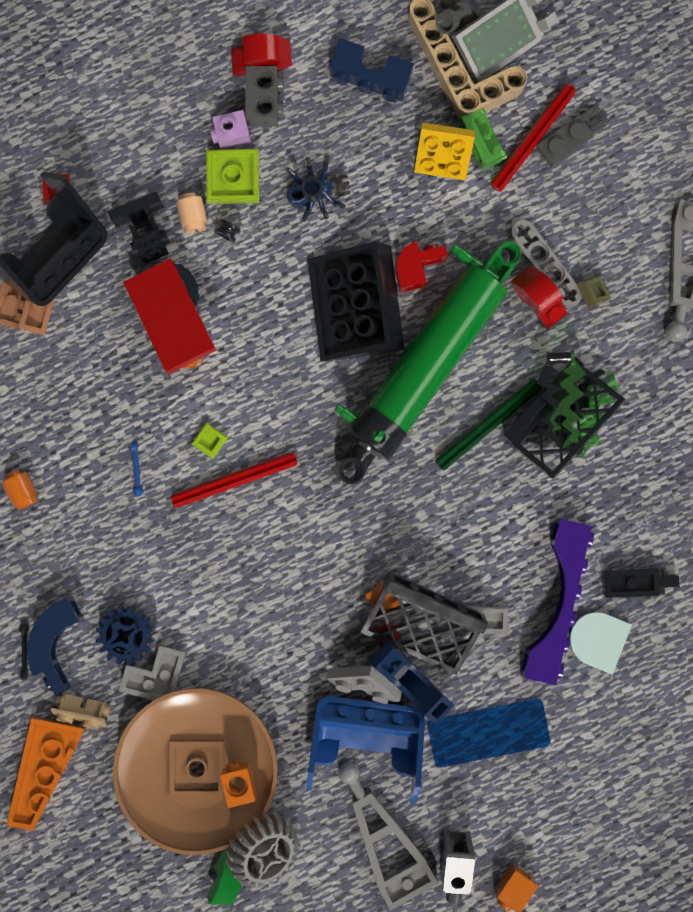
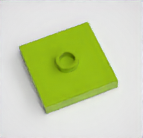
[206,149,260,204]

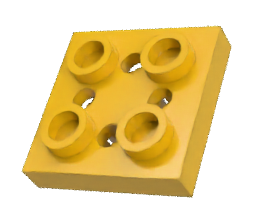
[414,122,475,181]

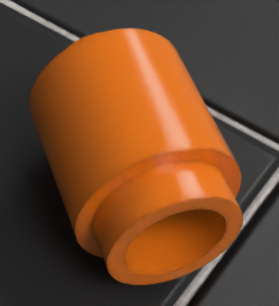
[2,469,38,511]

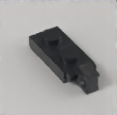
[602,568,680,598]

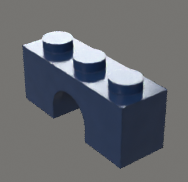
[329,38,414,102]

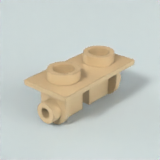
[51,694,111,730]

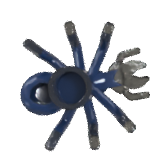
[285,156,351,222]

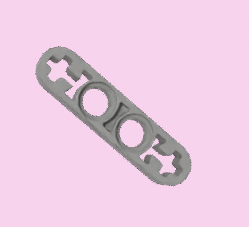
[510,220,582,308]

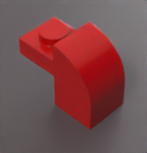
[231,33,292,76]
[395,241,448,293]
[510,265,568,330]

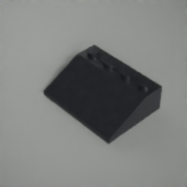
[307,241,405,362]

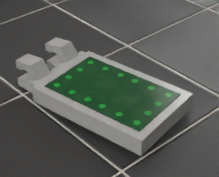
[452,0,559,83]

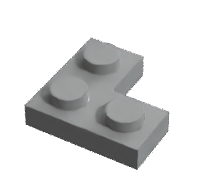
[119,645,187,700]
[326,666,402,704]

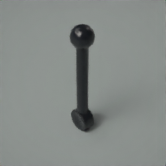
[19,623,30,680]

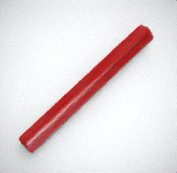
[491,83,576,192]
[171,452,298,508]

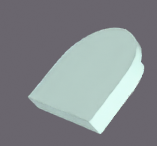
[569,612,632,675]

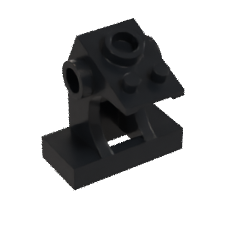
[107,191,170,264]

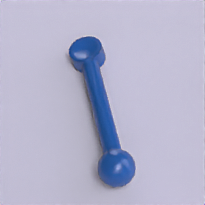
[131,441,143,497]

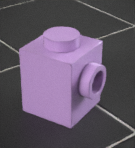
[210,110,251,150]

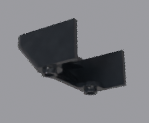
[0,171,107,306]

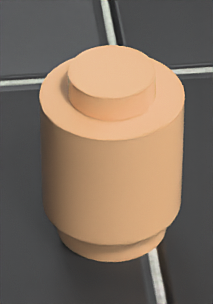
[176,193,207,234]

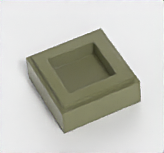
[577,275,611,309]

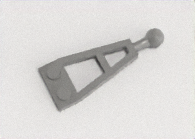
[665,200,693,342]
[338,762,438,910]

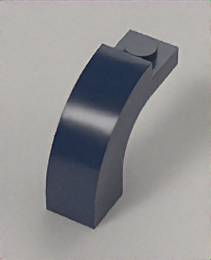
[27,596,84,695]
[369,642,454,725]

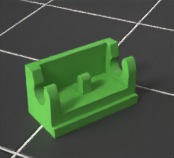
[459,108,508,171]

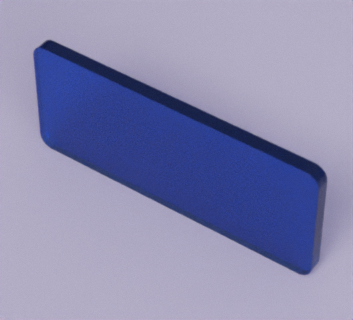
[427,698,551,768]

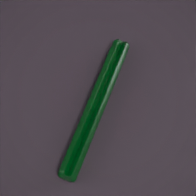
[435,378,542,471]

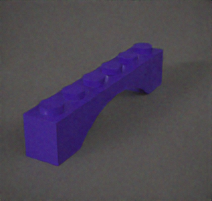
[520,519,594,685]

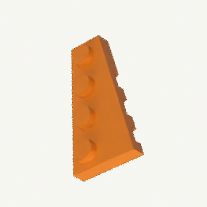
[6,716,86,831]

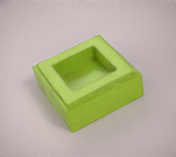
[191,422,228,459]

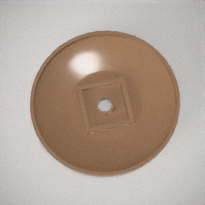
[113,688,278,855]

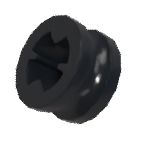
[214,219,241,243]

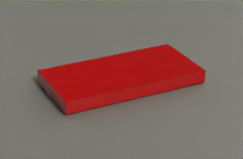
[123,258,217,375]

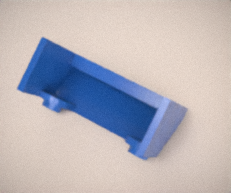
[306,696,425,804]

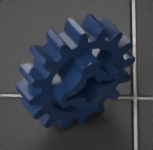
[95,606,155,665]

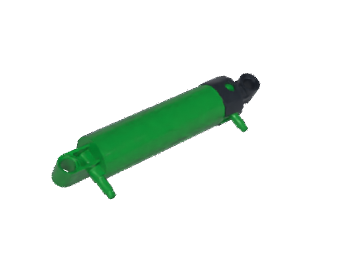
[335,241,521,484]

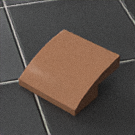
[0,281,55,336]

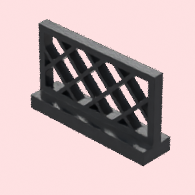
[504,357,625,480]
[360,571,488,675]

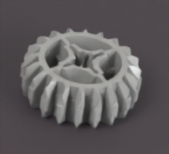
[226,813,300,889]

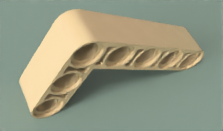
[408,0,527,119]

